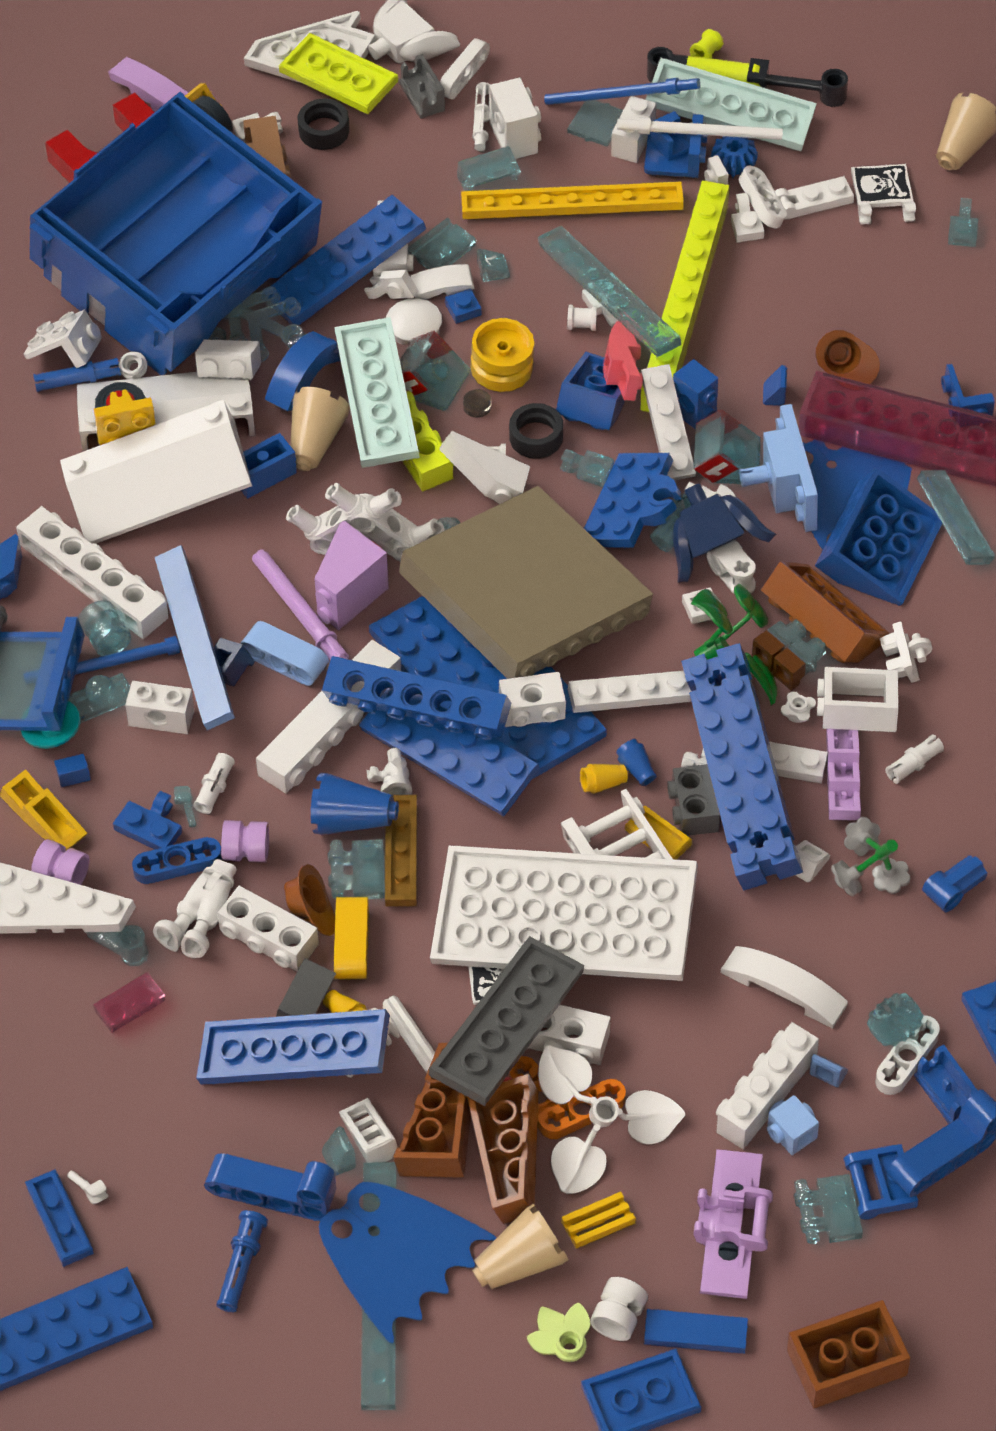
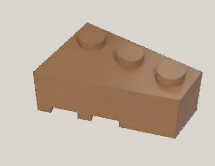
[243,115,291,178]

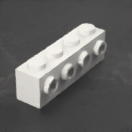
[716,1022,819,1150]

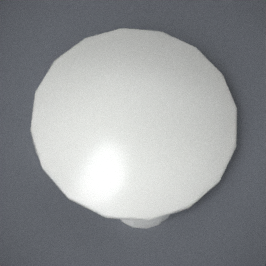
[386,298,442,345]

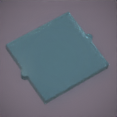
[567,100,623,147]

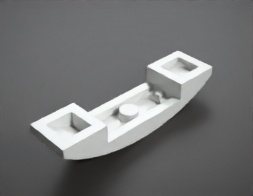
[720,946,848,1029]

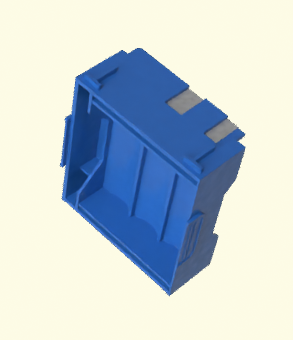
[29,92,322,375]

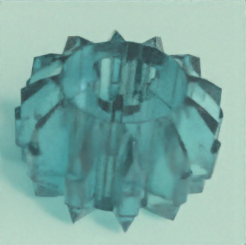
[867,993,924,1046]

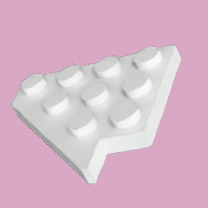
[244,11,375,84]

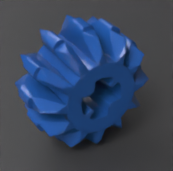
[711,136,758,178]

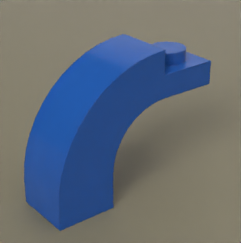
[265,331,341,411]

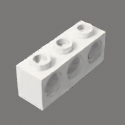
[217,886,319,972]

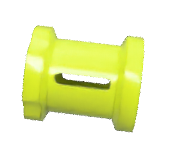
[690,29,724,59]

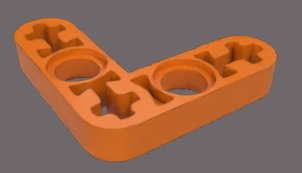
[509,1056,626,1139]

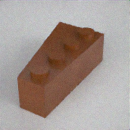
[393,1043,471,1177]
[467,1074,539,1224]

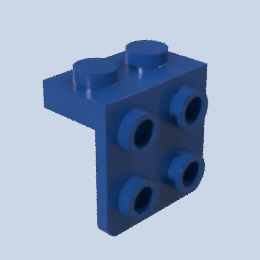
[644,114,708,178]

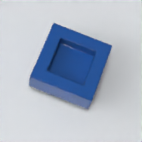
[445,289,482,324]

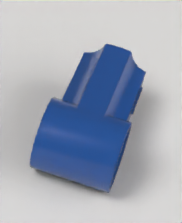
[922,855,987,913]

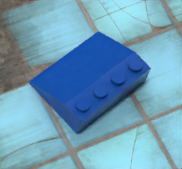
[815,467,945,606]

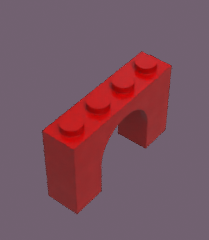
[45,92,155,183]

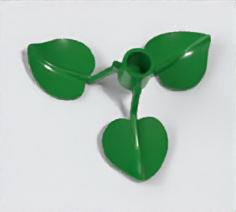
[691,584,777,706]

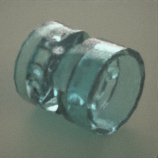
[78,600,131,656]

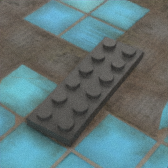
[429,936,585,1106]

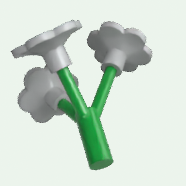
[831,817,910,896]

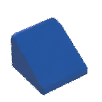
[763,365,787,406]
[54,754,91,787]

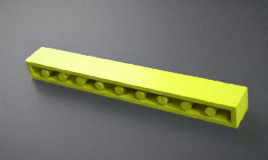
[640,180,729,412]

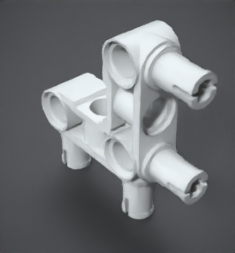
[286,483,444,562]

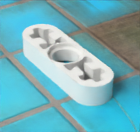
[440,38,490,99]
[738,166,787,228]
[875,1015,940,1095]

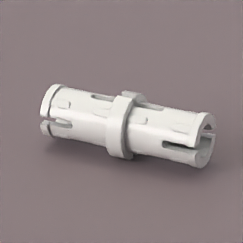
[885,734,944,784]
[193,753,235,814]

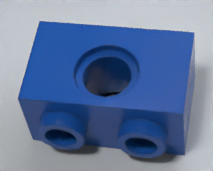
[673,359,719,430]

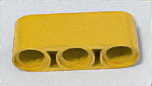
[334,897,369,979]

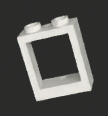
[817,667,898,732]

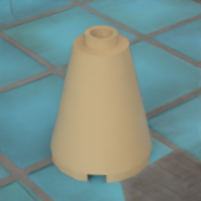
[936,93,996,170]
[290,387,350,471]
[472,1204,569,1289]

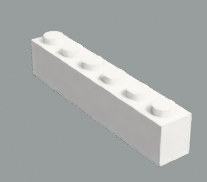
[256,640,401,794]

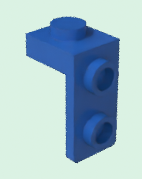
[941,364,995,425]

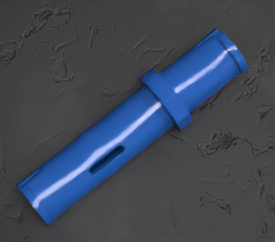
[33,357,121,392]

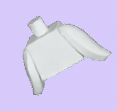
[368,0,460,63]

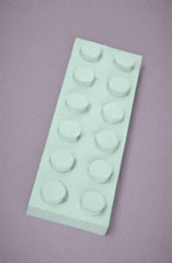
[646,58,817,151]
[334,317,419,468]

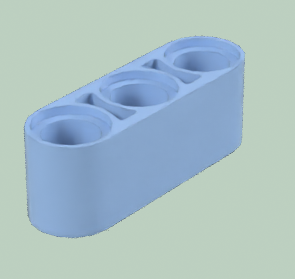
[240,621,329,686]

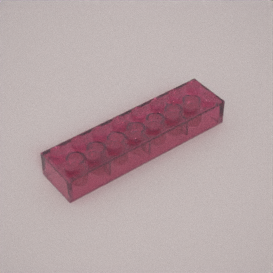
[798,371,996,487]

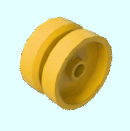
[470,318,535,392]

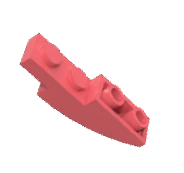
[603,317,643,401]

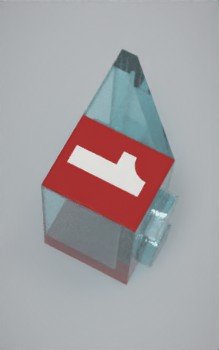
[400,331,471,411]
[693,409,761,484]

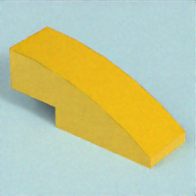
[0,769,88,851]

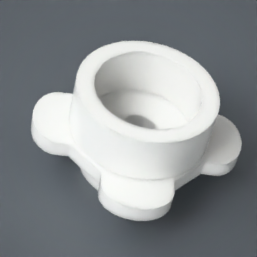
[781,692,816,723]

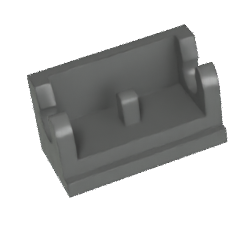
[399,54,445,119]
[276,958,336,1017]

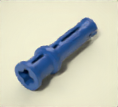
[216,1210,268,1312]

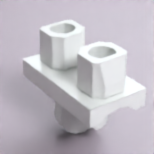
[880,621,932,683]

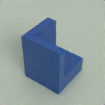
[651,111,689,161]

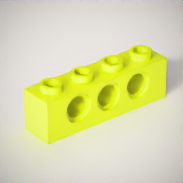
[402,390,455,492]

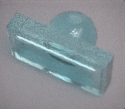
[68,673,130,723]

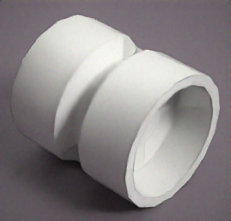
[590,1277,648,1341]

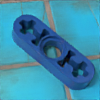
[132,837,222,884]

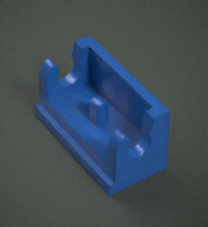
[914,1045,978,1124]

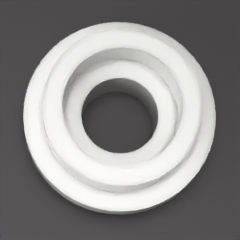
[119,352,148,379]

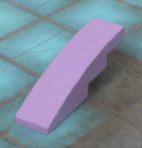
[108,57,188,112]
[826,729,861,820]

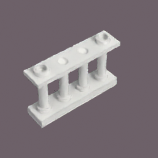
[561,789,672,859]

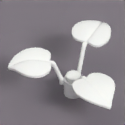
[538,1045,685,1194]

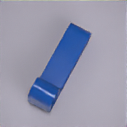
[887,1089,996,1197]
[204,1153,337,1221]

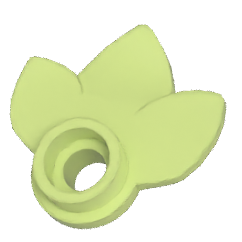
[527,1303,590,1362]

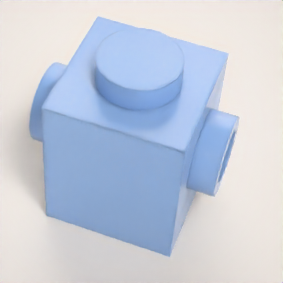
[767,1095,819,1155]

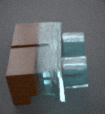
[752,619,826,691]

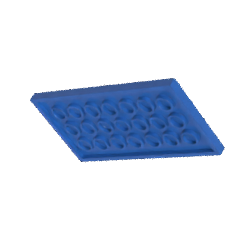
[369,596,607,779]

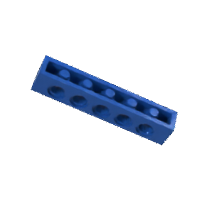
[322,656,512,740]

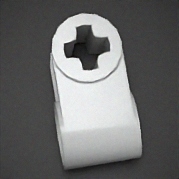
[707,540,756,594]

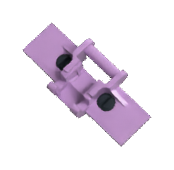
[693,1150,773,1299]

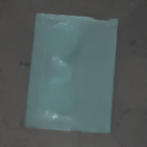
[408,217,476,269]

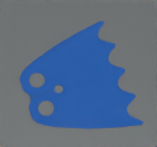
[803,427,912,549]
[319,1182,496,1343]

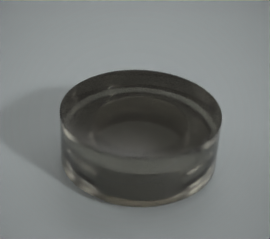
[463,389,492,418]

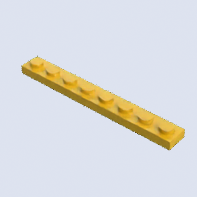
[461,182,684,219]

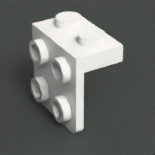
[23,309,102,368]

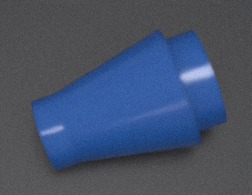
[616,739,657,786]

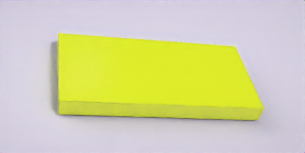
[279,33,398,114]

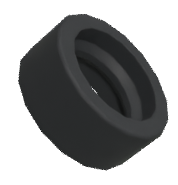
[297,98,350,150]
[509,403,563,459]

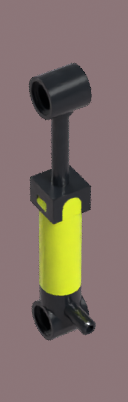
[647,47,848,107]

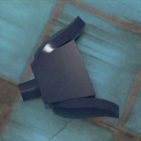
[672,483,777,583]

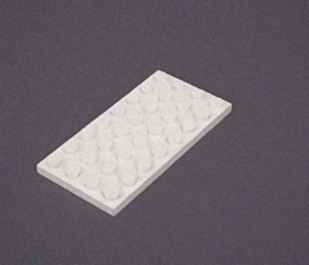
[430,846,698,981]

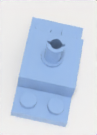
[739,404,818,532]

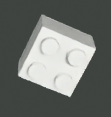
[489,77,541,161]

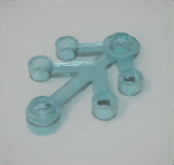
[224,286,306,362]

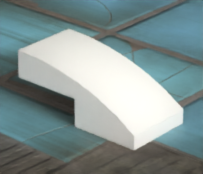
[411,264,474,300]

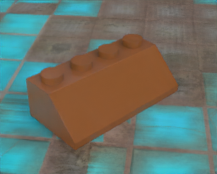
[761,561,890,663]

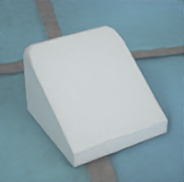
[795,840,831,882]

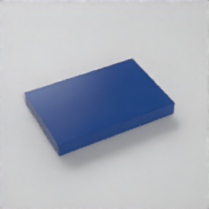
[581,1349,701,1431]

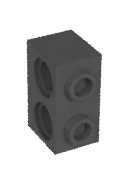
[667,764,720,836]

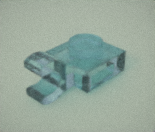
[948,198,978,247]
[560,450,614,487]

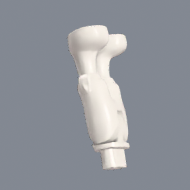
[153,859,237,958]

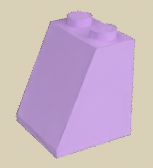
[315,521,389,630]

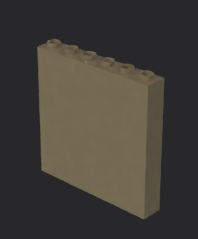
[399,486,653,679]

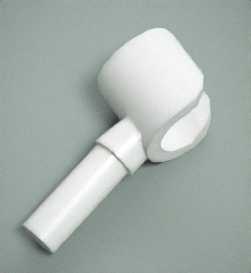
[67,1171,109,1204]

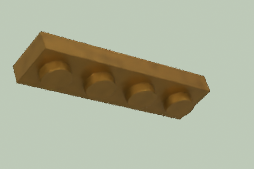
[385,795,417,907]

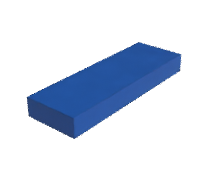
[25,1169,94,1267]
[644,1309,748,1354]

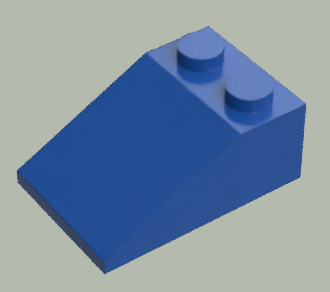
[556,352,639,430]

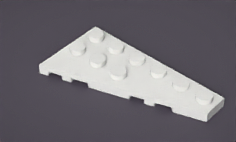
[0,862,136,934]

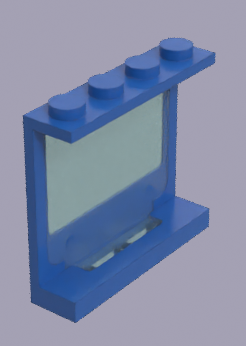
[0,617,85,731]

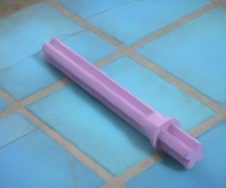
[252,549,349,660]

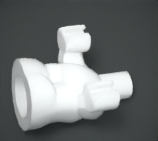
[367,748,412,795]

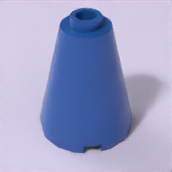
[311,773,399,835]

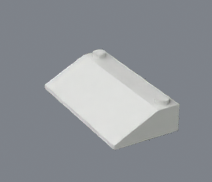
[77,372,255,452]
[60,400,252,544]

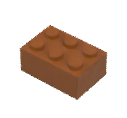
[787,1300,910,1409]

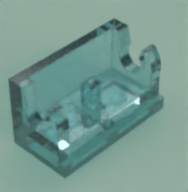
[457,146,520,191]

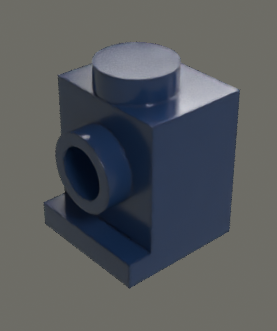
[214,638,255,687]

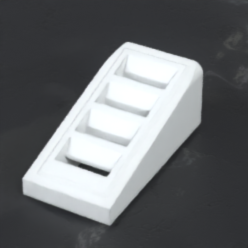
[339,1098,397,1168]

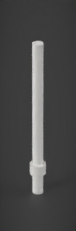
[617,117,783,140]

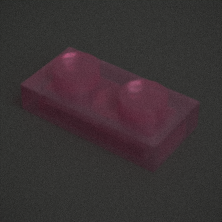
[93,972,165,1033]

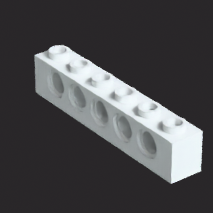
[16,506,169,639]

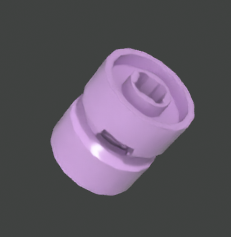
[221,820,269,862]
[31,839,90,885]

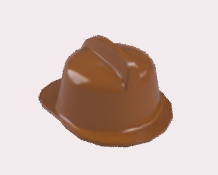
[815,330,880,388]
[284,864,335,936]

